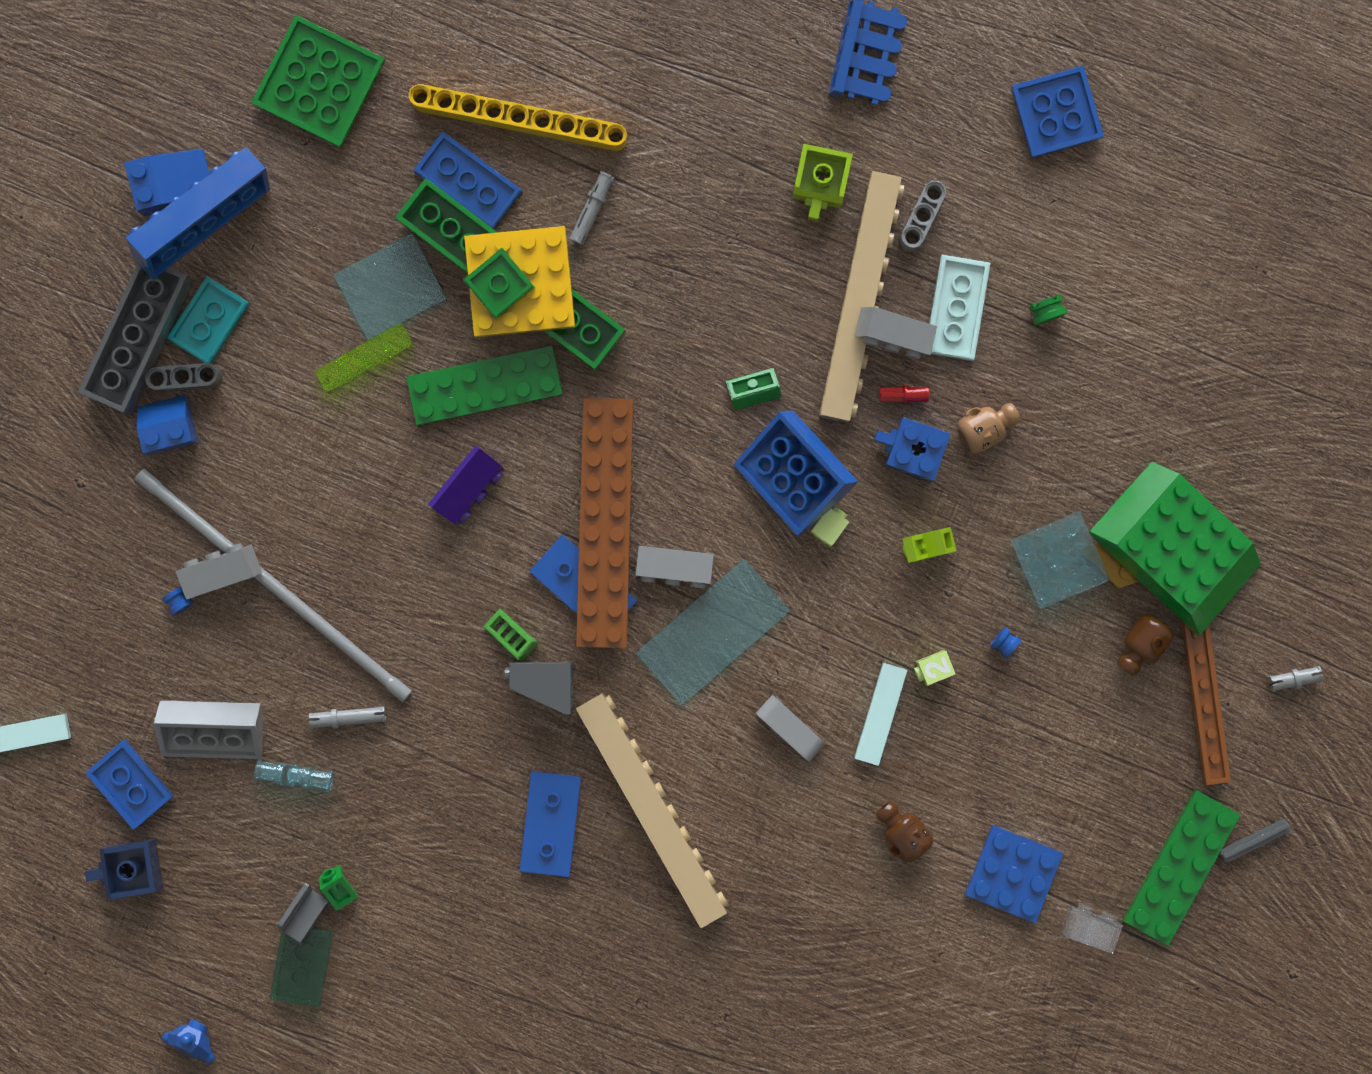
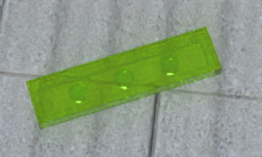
[315,322,414,393]

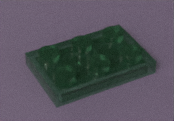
[270,927,334,1007]

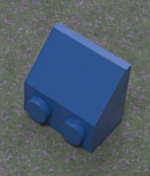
[137,395,199,455]

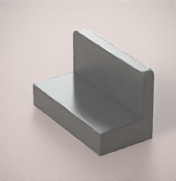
[277,883,330,945]

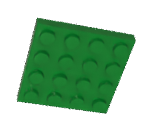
[251,15,386,149]

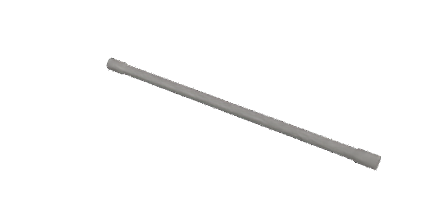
[135,469,412,702]

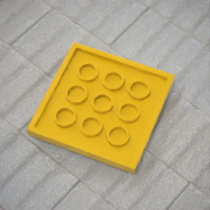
[464,226,575,337]

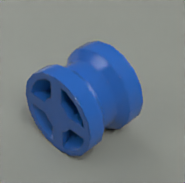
[162,586,194,616]
[990,627,1021,659]

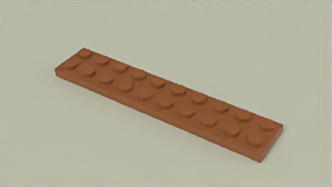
[576,398,633,648]

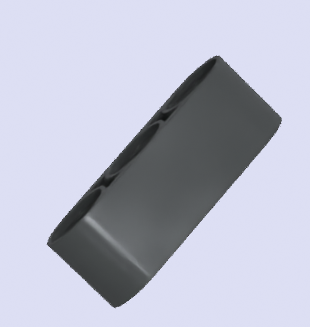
[145,363,223,392]

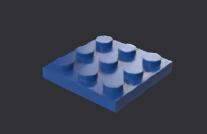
[1011,65,1104,159]
[965,824,1063,923]

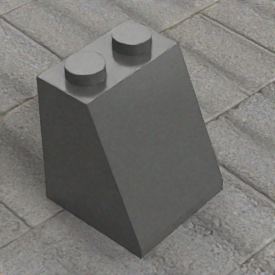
[505,662,573,714]

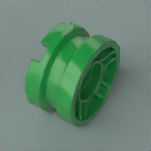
[1028,294,1068,326]

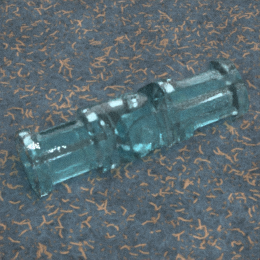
[254,759,334,793]

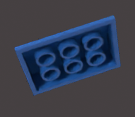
[733,410,858,536]

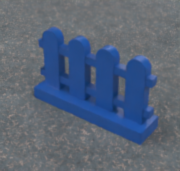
[828,0,907,106]

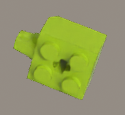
[792,144,853,221]

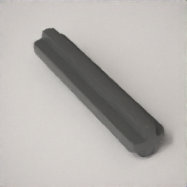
[1220,819,1291,863]

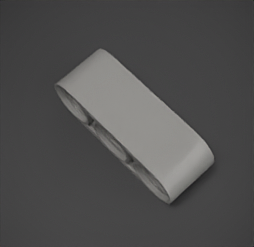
[899,181,946,252]
[756,695,826,762]

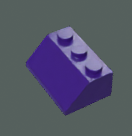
[428,445,504,525]

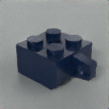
[85,838,163,899]

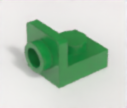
[319,865,358,911]

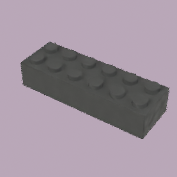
[78,264,194,415]

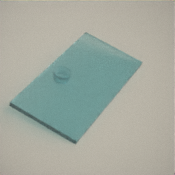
[636,558,790,706]

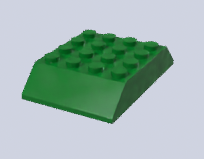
[1088,462,1261,636]

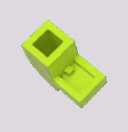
[902,527,957,563]

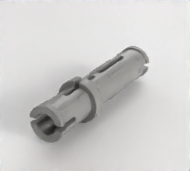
[569,171,615,246]
[309,706,386,729]

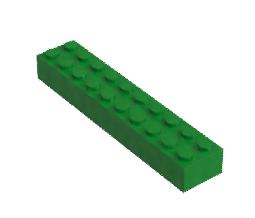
[395,178,626,372]

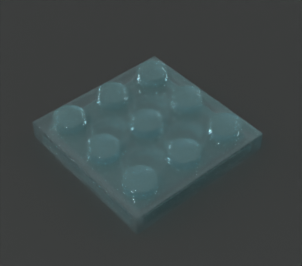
[1010,511,1110,609]

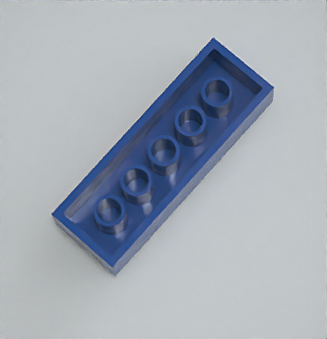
[126,147,270,280]

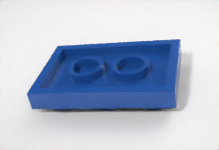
[85,739,174,830]

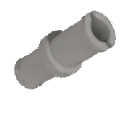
[1269,666,1323,692]

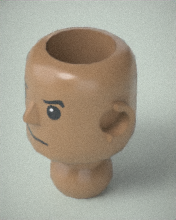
[957,403,1021,454]

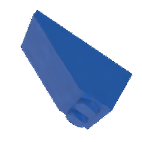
[124,149,210,216]

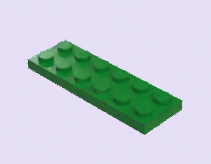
[406,346,563,426]
[1123,789,1241,946]

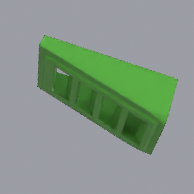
[483,609,539,662]

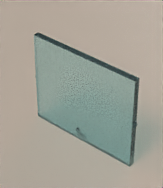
[333,233,447,341]

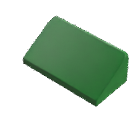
[726,368,781,410]

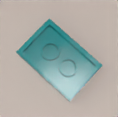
[167,276,250,364]

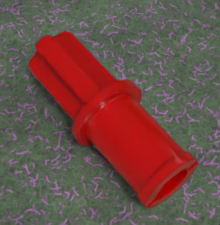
[878,385,929,405]

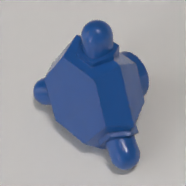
[162,1020,215,1064]

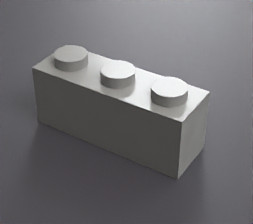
[855,307,937,359]
[175,543,262,600]
[636,546,714,588]

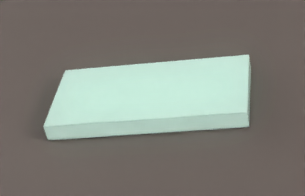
[929,255,991,361]

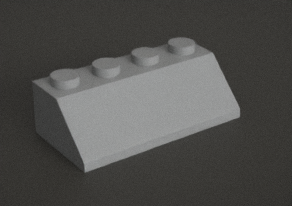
[154,701,264,759]

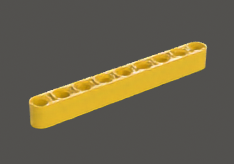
[409,84,627,151]

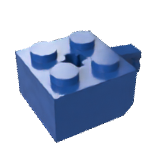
[874,417,951,482]

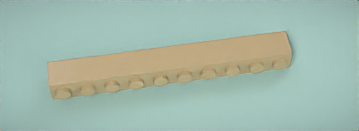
[819,171,904,423]
[576,693,729,928]

